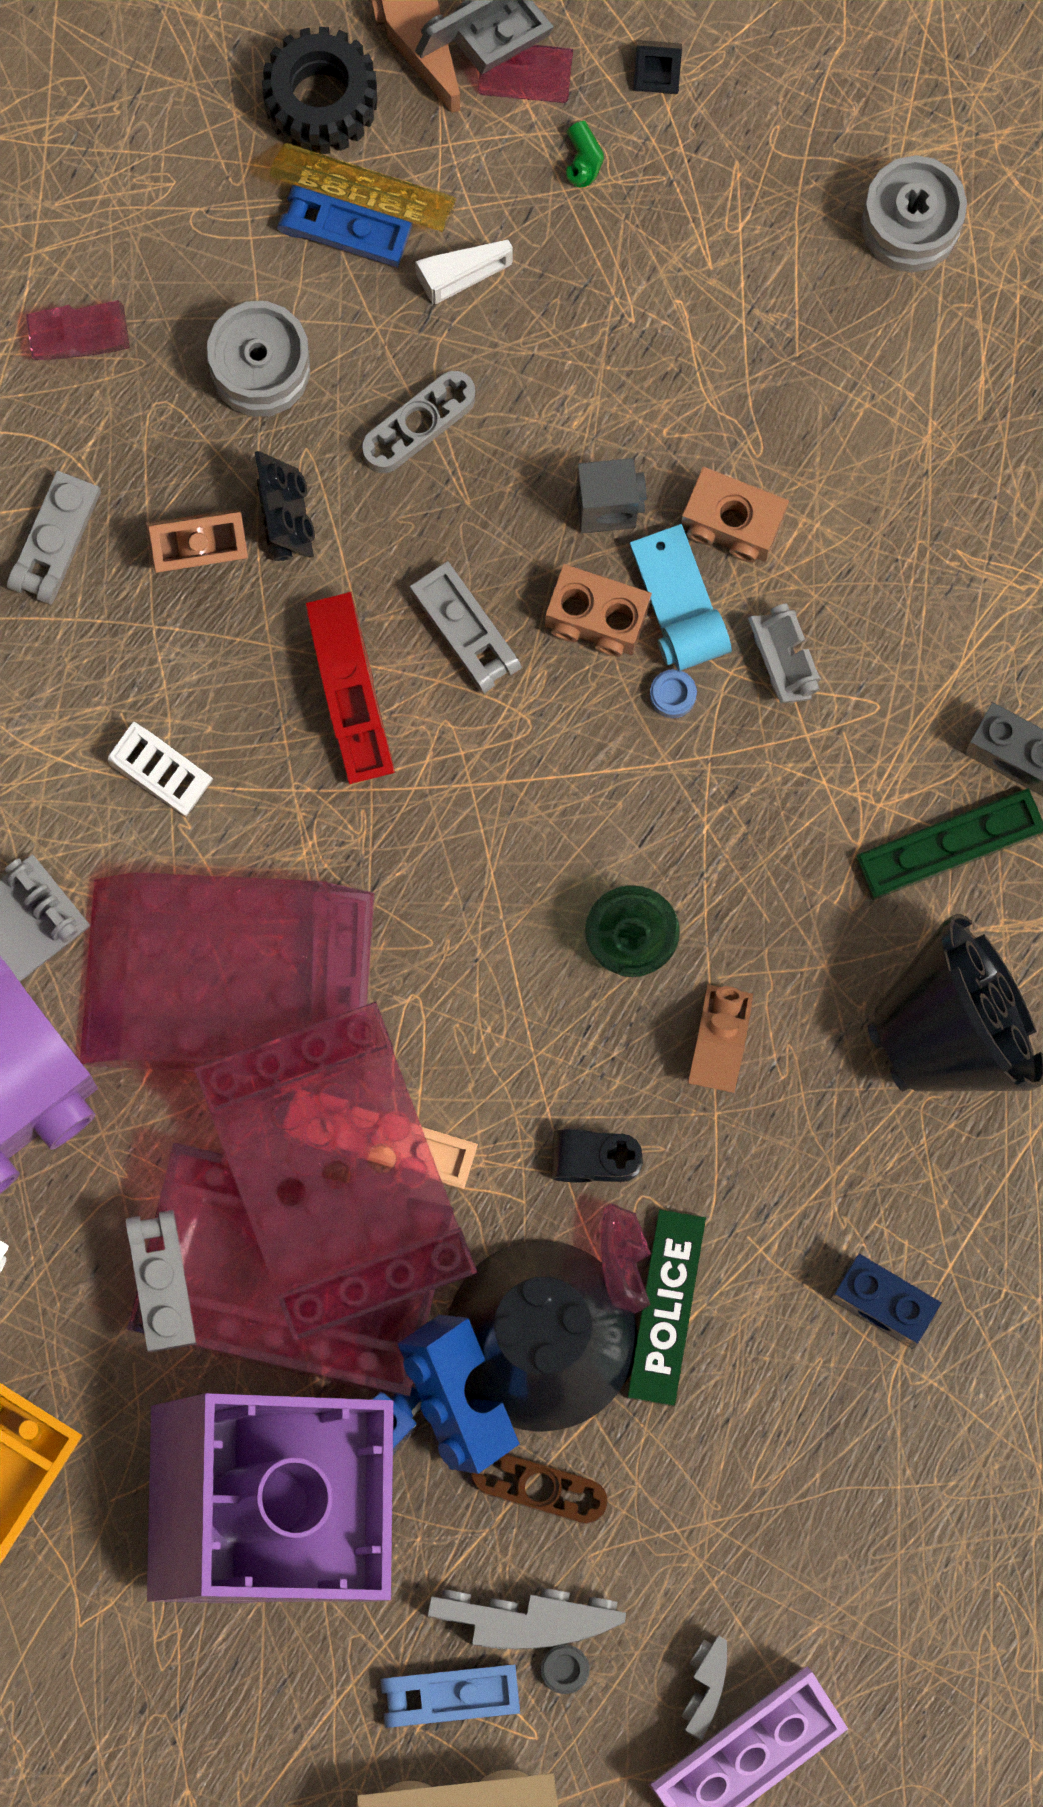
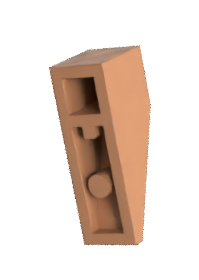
[370,0,460,113]

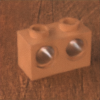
[545,564,652,657]

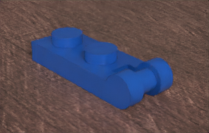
[277,184,412,268]

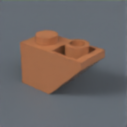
[688,984,753,1093]

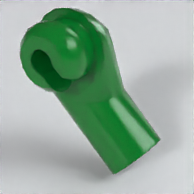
[566,121,604,188]

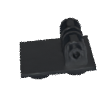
[255,451,315,561]

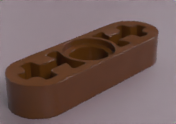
[472,1454,608,1524]

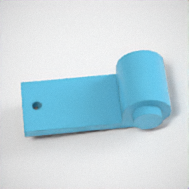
[629,524,732,671]

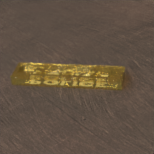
[269,143,457,232]

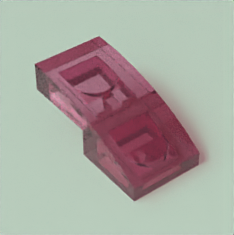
[26,300,130,360]
[601,1204,651,1313]

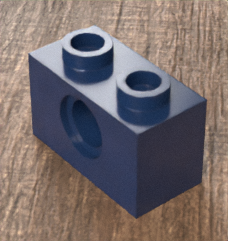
[830,1253,942,1349]

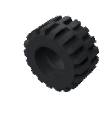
[262,26,378,154]

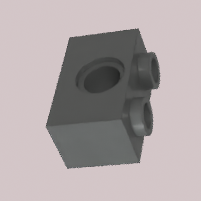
[576,458,647,534]
[965,702,1043,796]

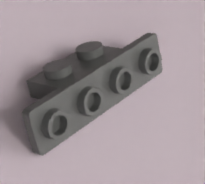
[415,0,554,75]

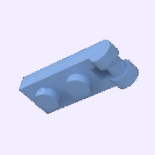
[380,1664,520,1728]

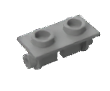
[748,604,821,704]

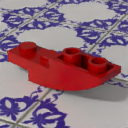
[306,592,396,784]

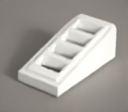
[415,240,513,304]
[108,722,213,817]

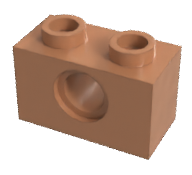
[681,466,789,562]
[145,509,248,573]

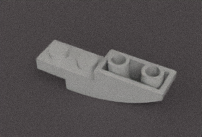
[428,1588,626,1650]

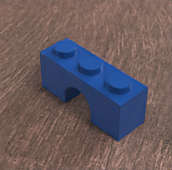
[397,1315,520,1474]

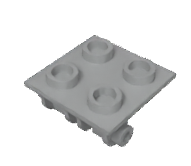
[0,854,91,982]

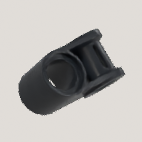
[552,1129,643,1183]

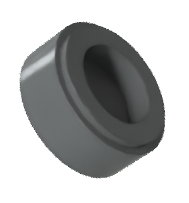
[541,1645,590,1694]

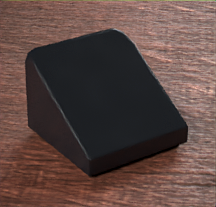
[633,40,682,94]

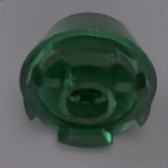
[585,885,680,977]

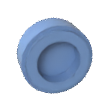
[650,669,697,718]

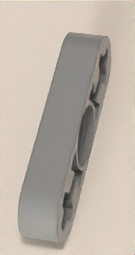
[362,371,475,473]

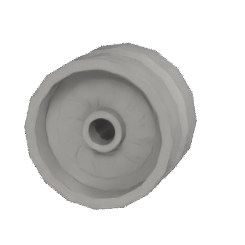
[861,155,967,273]
[207,301,310,417]

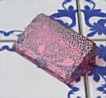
[478,45,573,103]

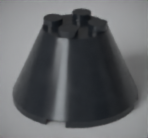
[867,914,1043,1092]
[448,1241,637,1432]

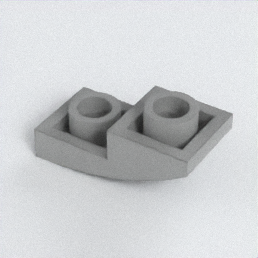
[681,1635,727,1741]

